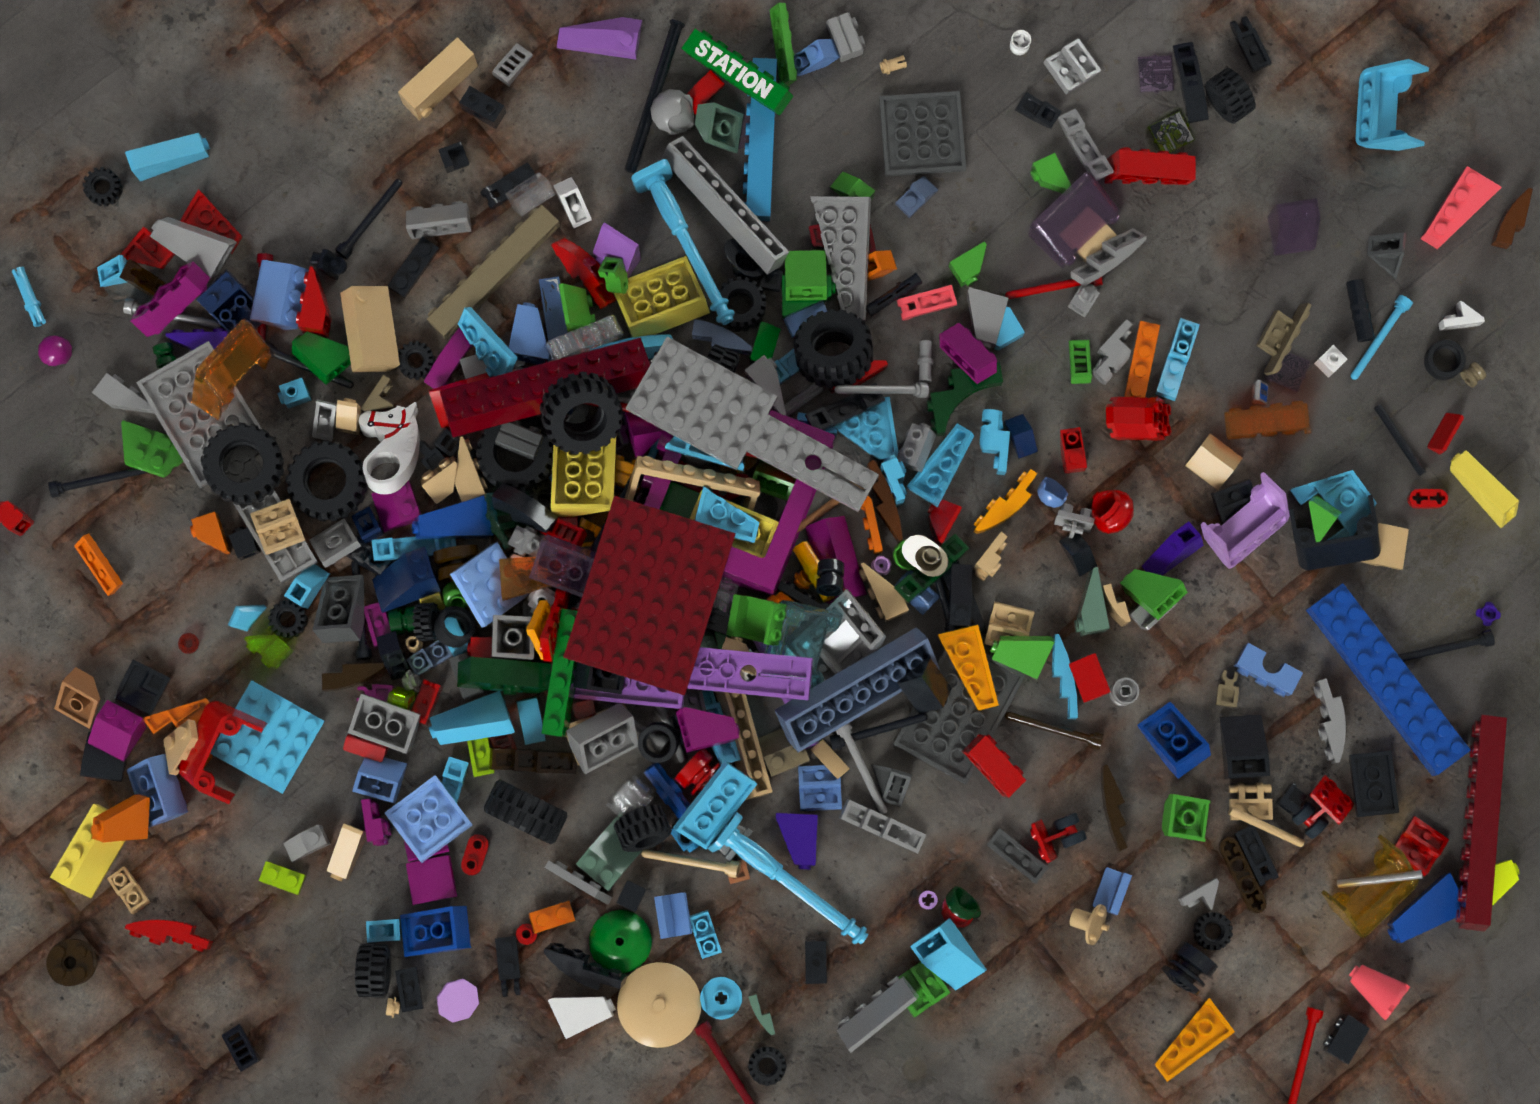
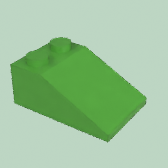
[559,283,596,336]

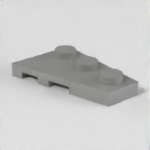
[544,860,612,904]

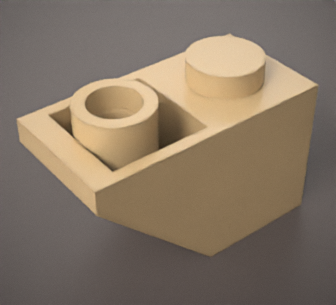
[336,398,363,435]
[420,456,457,504]

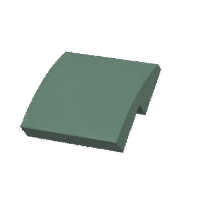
[748,994,775,1035]

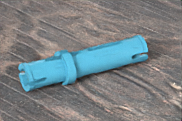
[12,267,46,327]

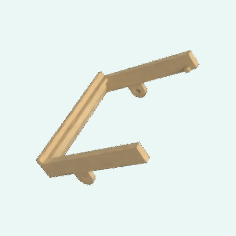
[625,456,760,511]

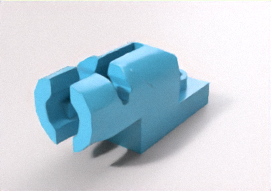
[979,409,1010,475]

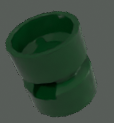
[388,606,415,635]

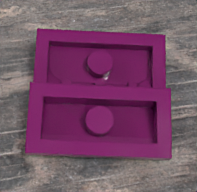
[406,855,457,905]

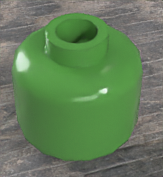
[442,582,468,609]

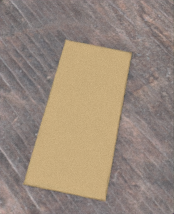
[810,739,850,779]

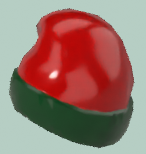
[941,886,981,928]

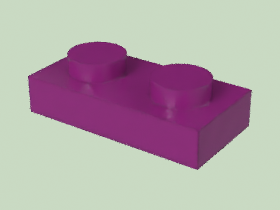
[364,602,391,647]

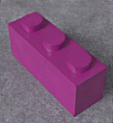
[939,323,997,384]

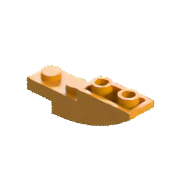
[974,469,1037,534]

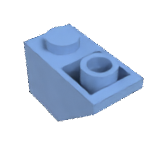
[794,39,840,76]

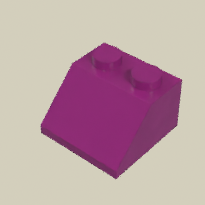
[371,480,422,533]
[88,700,147,762]

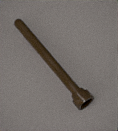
[1005,712,1104,750]

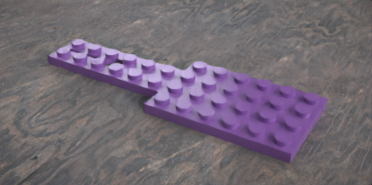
[574,647,813,709]

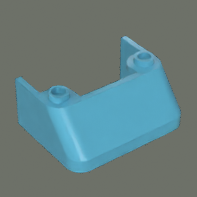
[1356,59,1429,151]

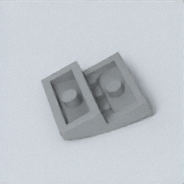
[1043,38,1102,95]

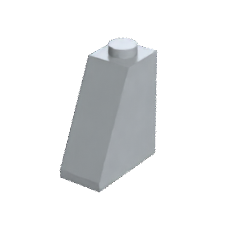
[967,287,1008,349]

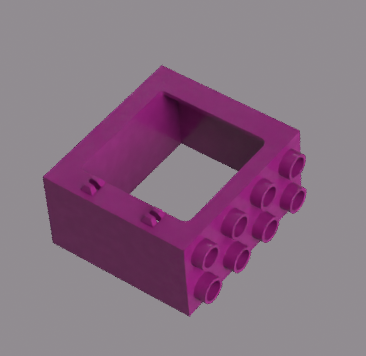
[641,410,835,598]

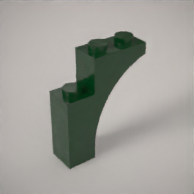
[926,362,1003,437]

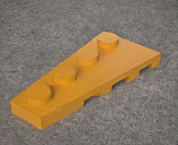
[937,625,999,711]
[1154,998,1235,1082]

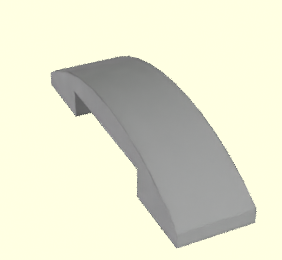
[1058,108,1114,181]

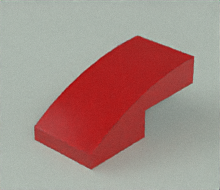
[686,70,725,116]

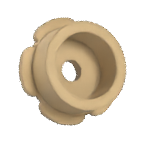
[386,997,400,1018]

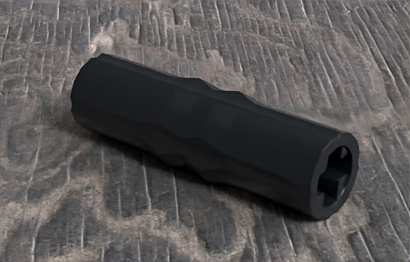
[1346,279,1375,342]

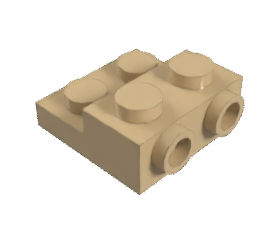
[973,532,1008,581]

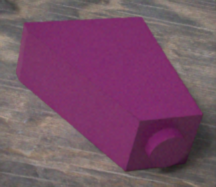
[676,707,740,752]

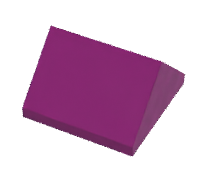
[626,412,663,458]

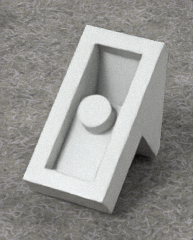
[1438,301,1485,331]

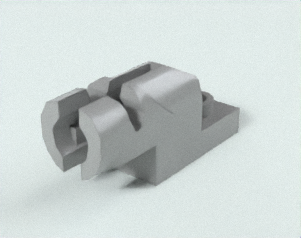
[1092,319,1133,385]

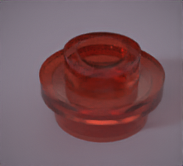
[178,633,199,654]

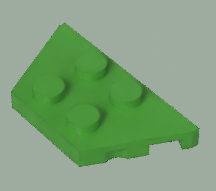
[121,420,184,478]

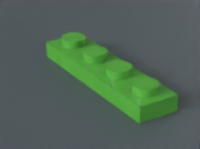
[769,3,797,86]

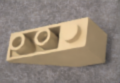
[455,436,488,502]
[858,563,909,622]

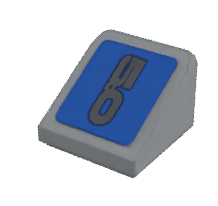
[1251,380,1268,405]

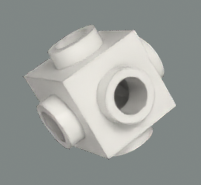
[527,587,555,613]

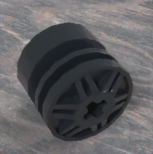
[1161,940,1218,996]

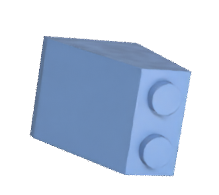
[508,302,551,365]

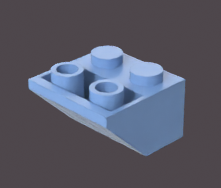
[352,757,407,804]

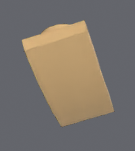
[107,866,150,915]

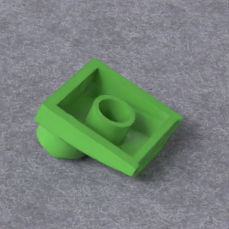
[1162,794,1211,842]

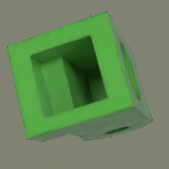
[598,257,628,294]

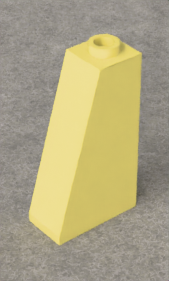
[1450,450,1519,528]

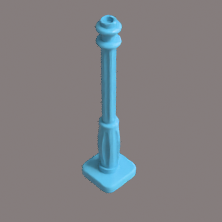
[631,159,735,325]
[707,812,868,944]

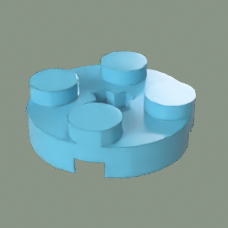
[700,977,742,1020]

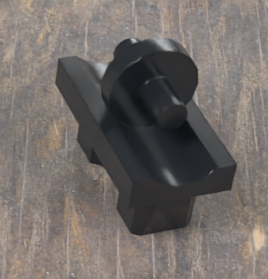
[310,249,347,280]

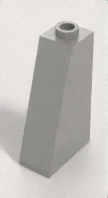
[150,217,237,278]

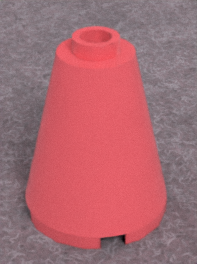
[1349,965,1410,1021]

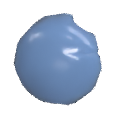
[1037,477,1068,508]

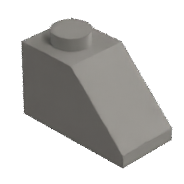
[283,825,330,862]

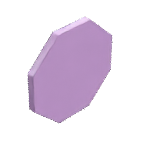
[437,979,479,1023]

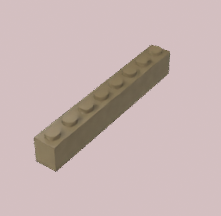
[427,205,560,340]

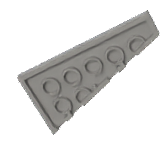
[810,196,871,320]

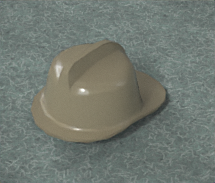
[902,535,948,577]

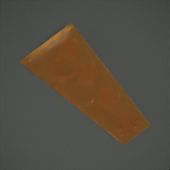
[499,554,584,601]

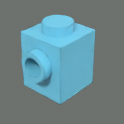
[278,378,312,408]

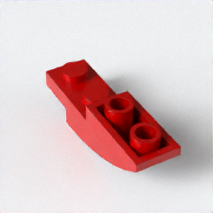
[551,238,616,309]
[124,920,213,952]

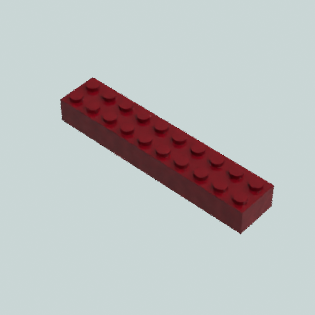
[440,337,650,437]
[1455,715,1507,931]

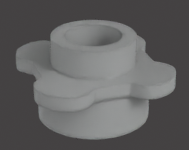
[402,670,421,693]

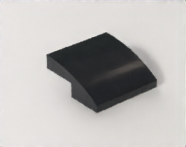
[80,732,127,782]

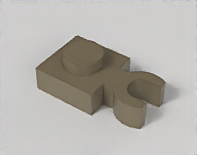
[1215,670,1239,708]

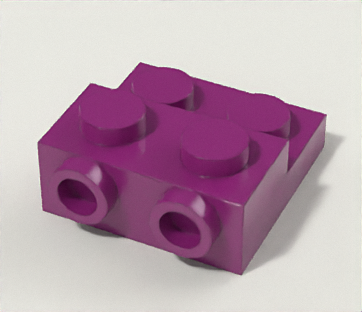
[361,799,392,846]

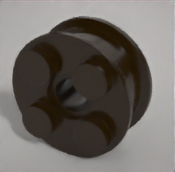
[46,939,97,986]

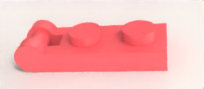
[897,285,957,320]

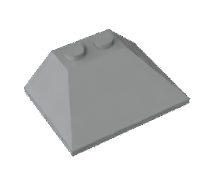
[791,589,886,683]

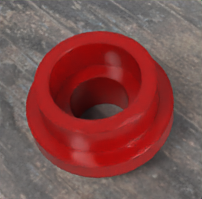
[516,924,537,945]

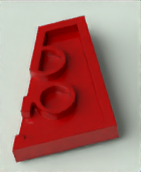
[180,189,242,254]

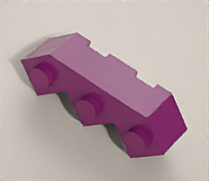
[130,262,210,337]

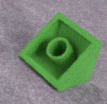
[1309,496,1342,542]

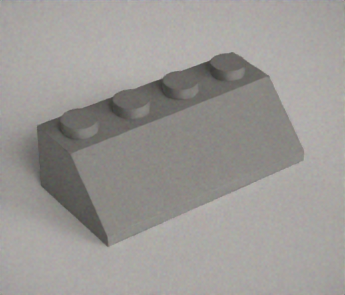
[837,976,919,1053]

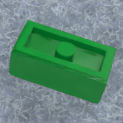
[750,321,781,363]

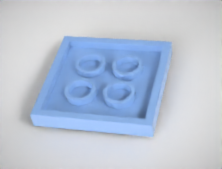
[450,542,528,628]
[385,775,472,863]

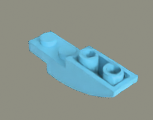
[1155,318,1200,401]

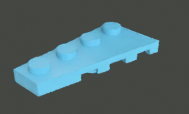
[907,423,974,507]

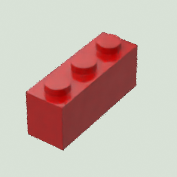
[962,734,1026,798]

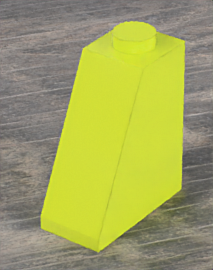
[1492,860,1520,906]

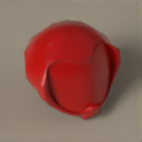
[1091,490,1134,534]

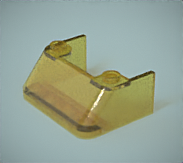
[1321,834,1419,938]

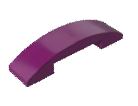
[424,327,473,389]

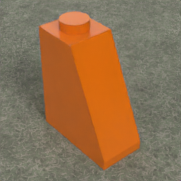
[91,794,150,842]

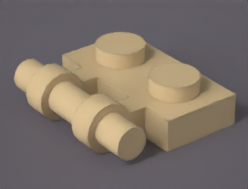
[1229,782,1273,820]

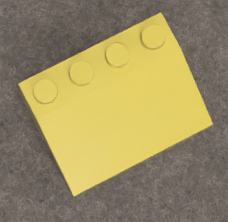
[614,256,710,337]
[551,437,616,517]

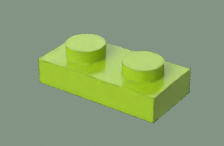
[467,738,495,777]
[259,861,306,895]

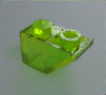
[244,635,294,669]

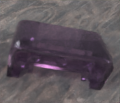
[1028,171,1121,269]

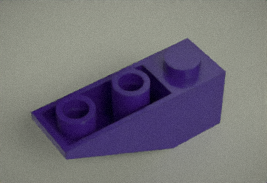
[166,328,231,360]
[1142,521,1204,576]

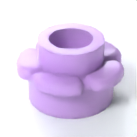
[871,556,891,576]

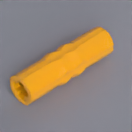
[793,541,835,602]

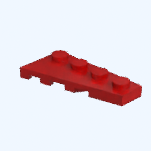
[539,581,572,662]

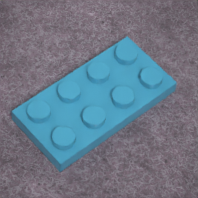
[673,761,757,849]

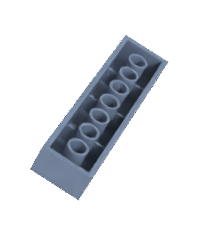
[775,627,940,752]

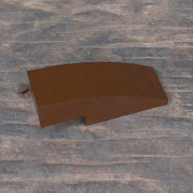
[1491,188,1533,249]

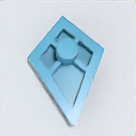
[228,605,267,631]

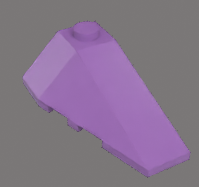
[557,17,642,60]

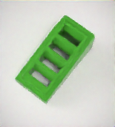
[1069,340,1092,384]

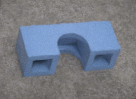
[1233,643,1303,697]

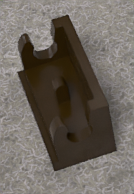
[119,259,166,297]

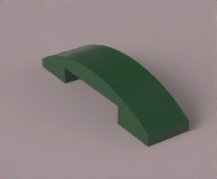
[894,534,969,603]

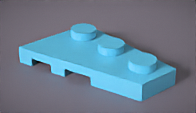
[694,486,760,543]

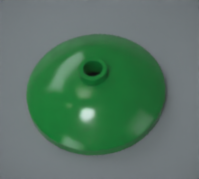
[589,910,652,973]

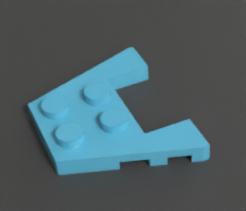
[1290,470,1377,540]

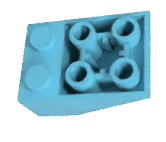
[910,918,987,990]

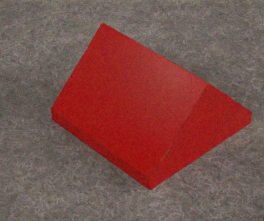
[1069,653,1111,703]

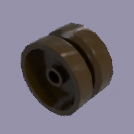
[433,545,479,583]

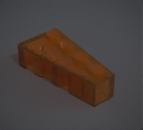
[1224,401,1312,440]

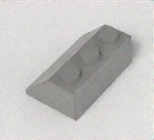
[406,201,472,239]
[348,693,421,754]
[566,703,638,774]

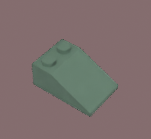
[1074,567,1110,637]
[576,816,643,891]

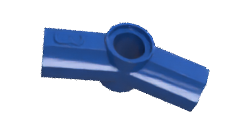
[643,763,690,819]

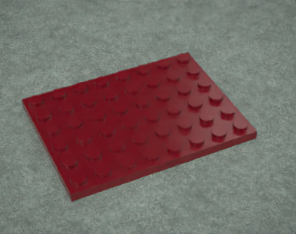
[563,496,736,696]

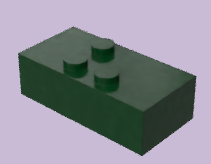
[457,657,551,695]

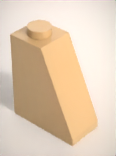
[327,824,366,881]

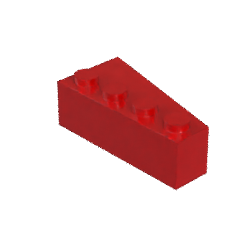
[1105,147,1196,185]

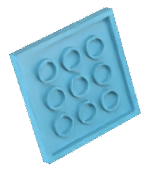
[210,680,325,794]

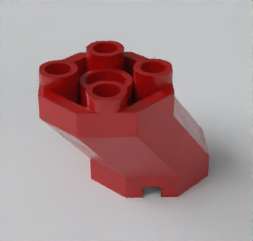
[1106,397,1171,441]

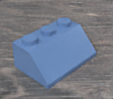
[250,260,309,330]
[127,754,188,828]

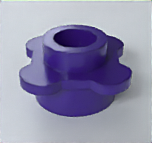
[1476,602,1501,626]

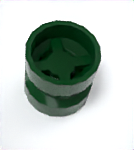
[152,343,176,368]

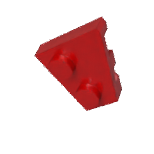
[120,227,175,269]

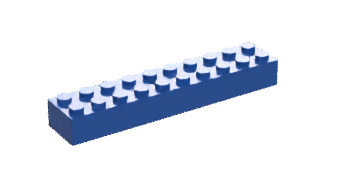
[1306,583,1471,776]

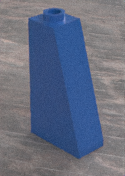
[412,494,493,539]
[1387,873,1461,943]

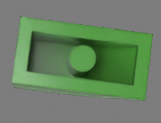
[1030,153,1073,195]
[830,171,875,200]
[948,241,986,287]

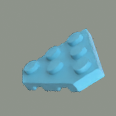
[834,396,898,461]

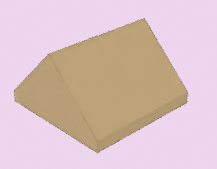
[1185,434,1243,490]

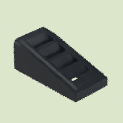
[433,428,476,462]
[221,1024,261,1072]

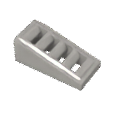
[492,43,533,87]

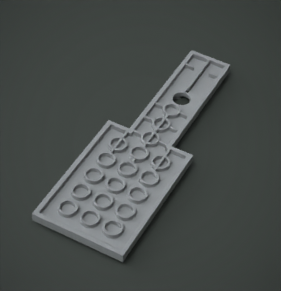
[626,337,879,512]
[136,341,317,583]

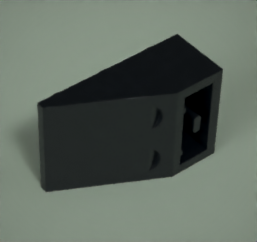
[1220,715,1270,779]

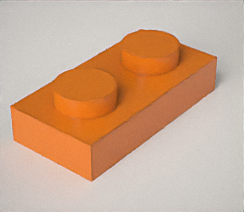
[528,901,575,934]

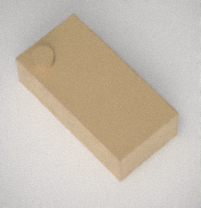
[398,37,478,121]
[340,286,400,372]

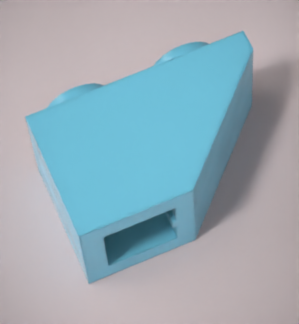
[284,564,330,609]

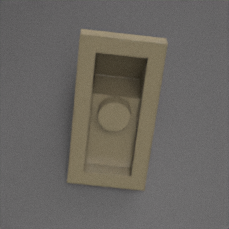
[361,375,395,412]

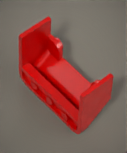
[178,701,268,804]

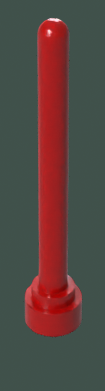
[1005,277,1103,299]
[1288,1007,1324,1104]

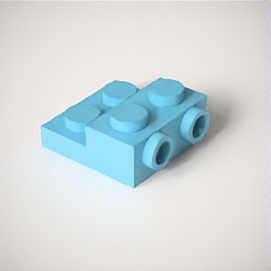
[880,455,907,507]

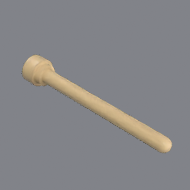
[641,849,741,878]

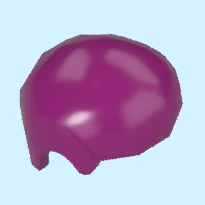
[38,335,72,367]

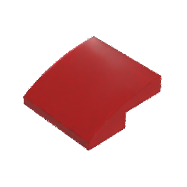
[1389,816,1449,876]

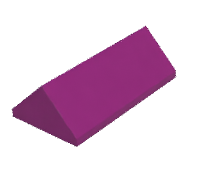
[805,516,867,605]

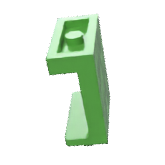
[785,250,827,301]
[726,594,786,646]

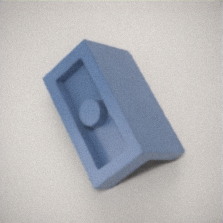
[1092,867,1132,915]
[654,892,692,939]

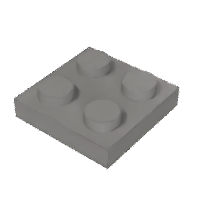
[309,519,361,568]

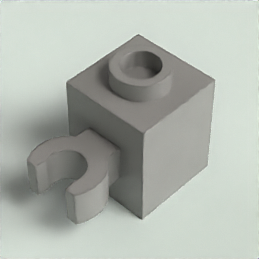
[1068,283,1100,317]

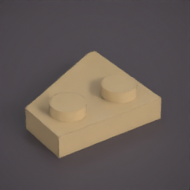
[163,719,198,776]

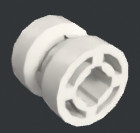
[1010,30,1031,55]

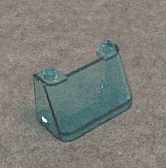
[762,600,843,689]

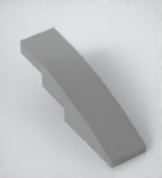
[1071,228,1147,286]
[839,799,926,854]

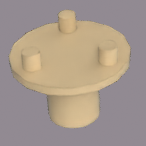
[1070,904,1109,945]

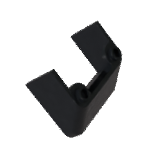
[1289,495,1381,571]

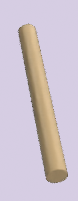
[1228,807,1305,847]

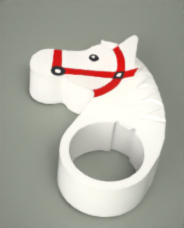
[358,402,420,494]

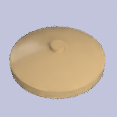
[617,962,701,1048]

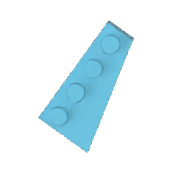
[458,307,518,377]

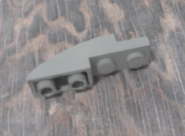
[1314,678,1346,764]

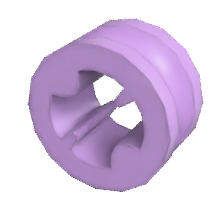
[918,891,938,909]

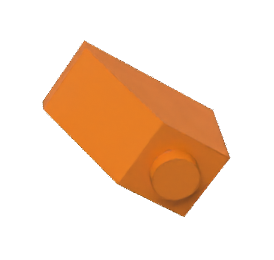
[867,250,897,282]
[190,512,231,554]

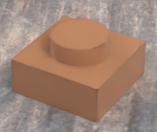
[728,859,750,884]

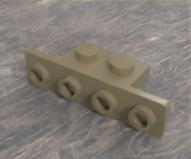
[1256,303,1312,375]

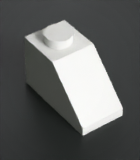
[553,177,592,228]

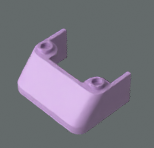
[1201,472,1290,569]

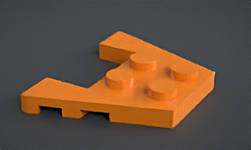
[143,698,220,785]

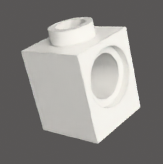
[1314,345,1348,378]

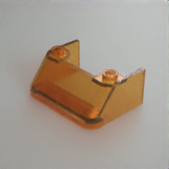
[191,319,271,420]

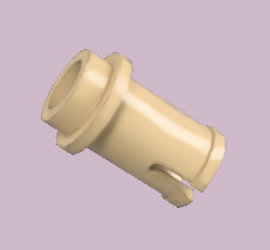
[880,55,907,75]
[406,636,423,653]

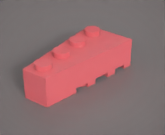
[1420,166,1502,249]

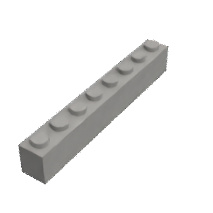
[661,136,789,274]

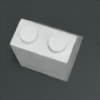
[548,996,616,1039]

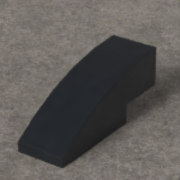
[491,483,558,533]

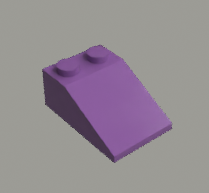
[593,223,641,278]

